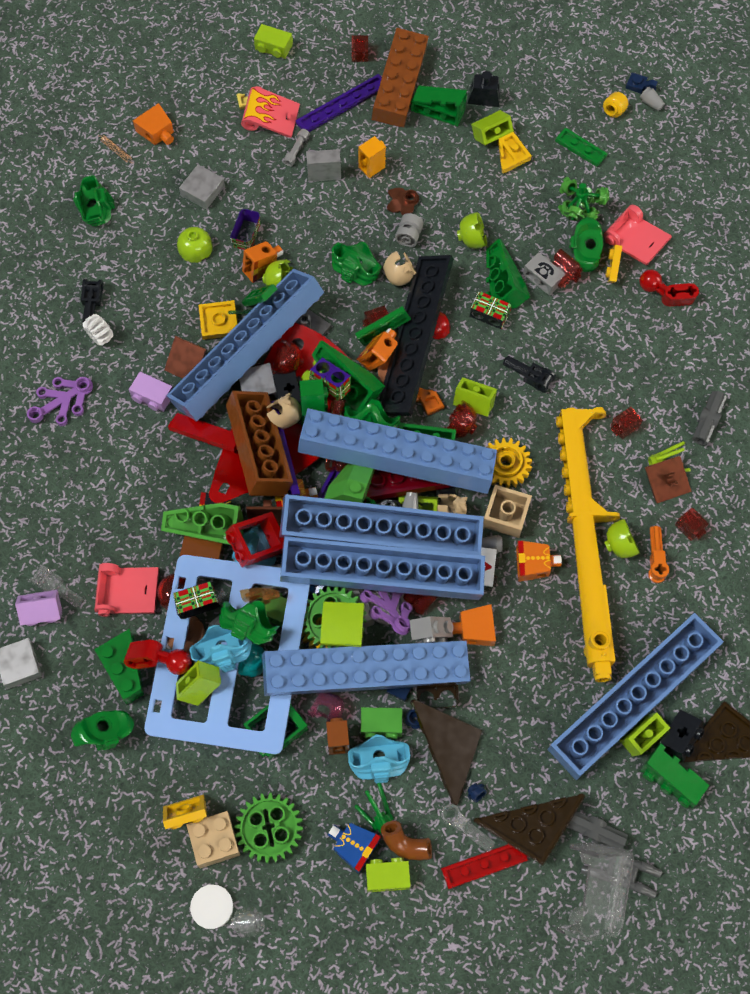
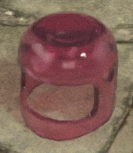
[307,692,345,722]

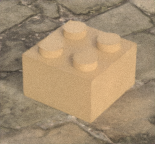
[483,485,532,538]
[186,811,241,868]

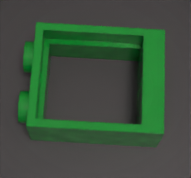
[243,704,308,760]

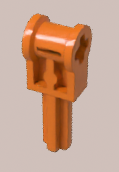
[648,526,669,583]

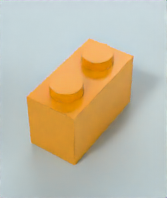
[358,136,386,178]

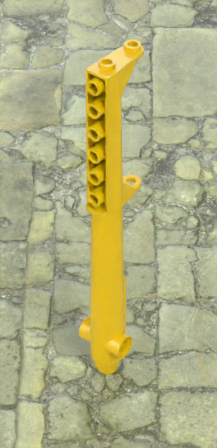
[556,407,620,683]

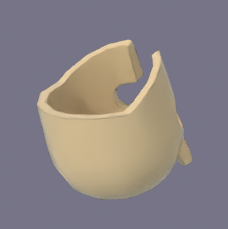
[383,251,416,286]
[266,393,302,430]
[438,494,467,514]

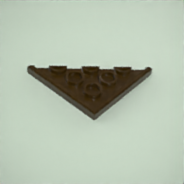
[410,700,482,806]
[679,701,750,763]
[474,793,585,866]

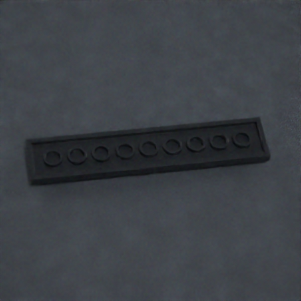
[379,255,454,416]

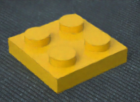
[199,300,237,340]
[163,794,207,829]

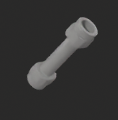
[283,129,310,167]

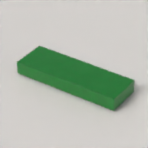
[555,127,607,167]
[241,284,277,307]
[355,306,411,346]

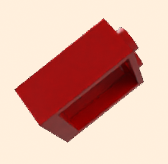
[225,512,284,568]

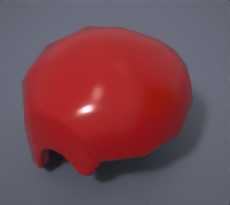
[433,312,451,339]

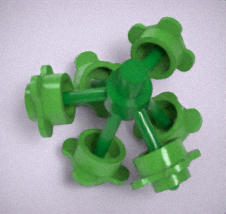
[558,177,610,221]

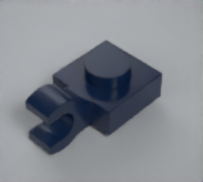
[626,73,658,94]

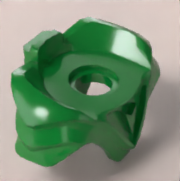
[73,175,115,226]
[569,217,603,272]
[332,241,382,286]
[344,399,401,428]
[219,600,280,645]
[71,710,134,751]

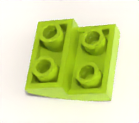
[320,602,365,647]

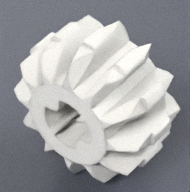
[82,314,113,346]

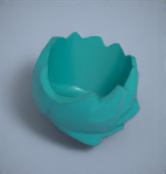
[238,643,265,677]

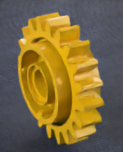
[487,438,532,489]

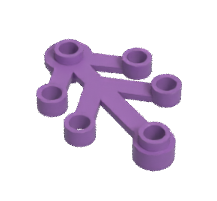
[27,377,93,426]
[360,589,412,635]

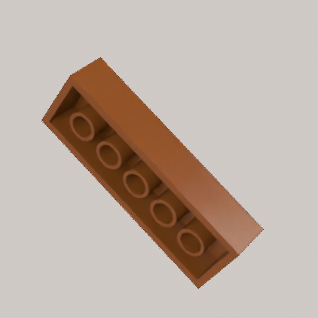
[371,28,429,128]
[226,391,293,496]

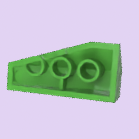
[324,463,375,503]
[161,503,244,545]

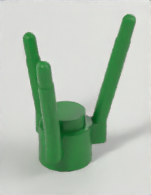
[355,783,394,834]

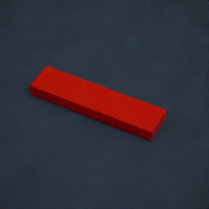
[168,413,237,453]
[441,844,528,890]

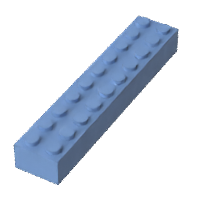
[166,269,324,421]
[298,408,497,494]
[279,494,484,555]
[280,536,485,600]
[548,613,724,780]
[262,641,470,696]

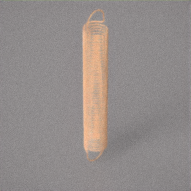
[98,135,134,164]

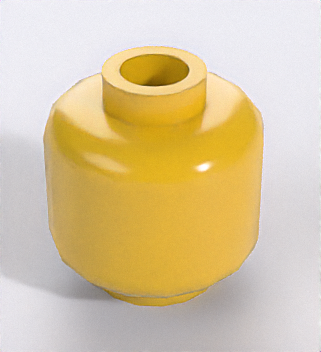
[603,92,629,118]

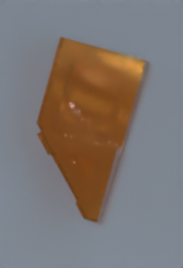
[240,588,280,604]

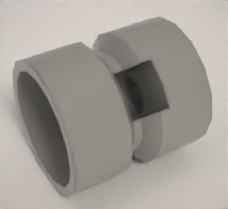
[395,213,424,247]

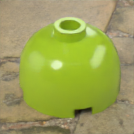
[457,212,487,249]
[177,227,213,263]
[262,259,293,286]
[604,519,640,558]

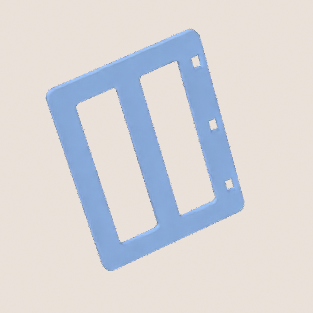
[144,555,310,755]

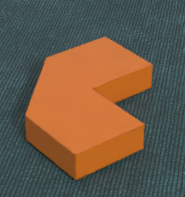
[416,388,445,416]

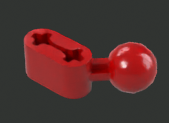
[639,269,699,307]
[123,640,192,675]

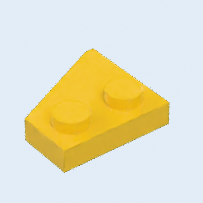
[498,132,532,174]
[605,245,622,283]

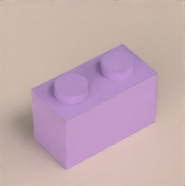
[129,372,173,412]
[15,589,62,626]

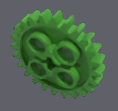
[303,586,367,648]
[234,793,303,864]

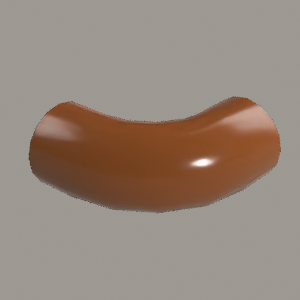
[381,821,432,860]

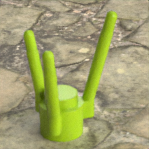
[648,441,691,472]

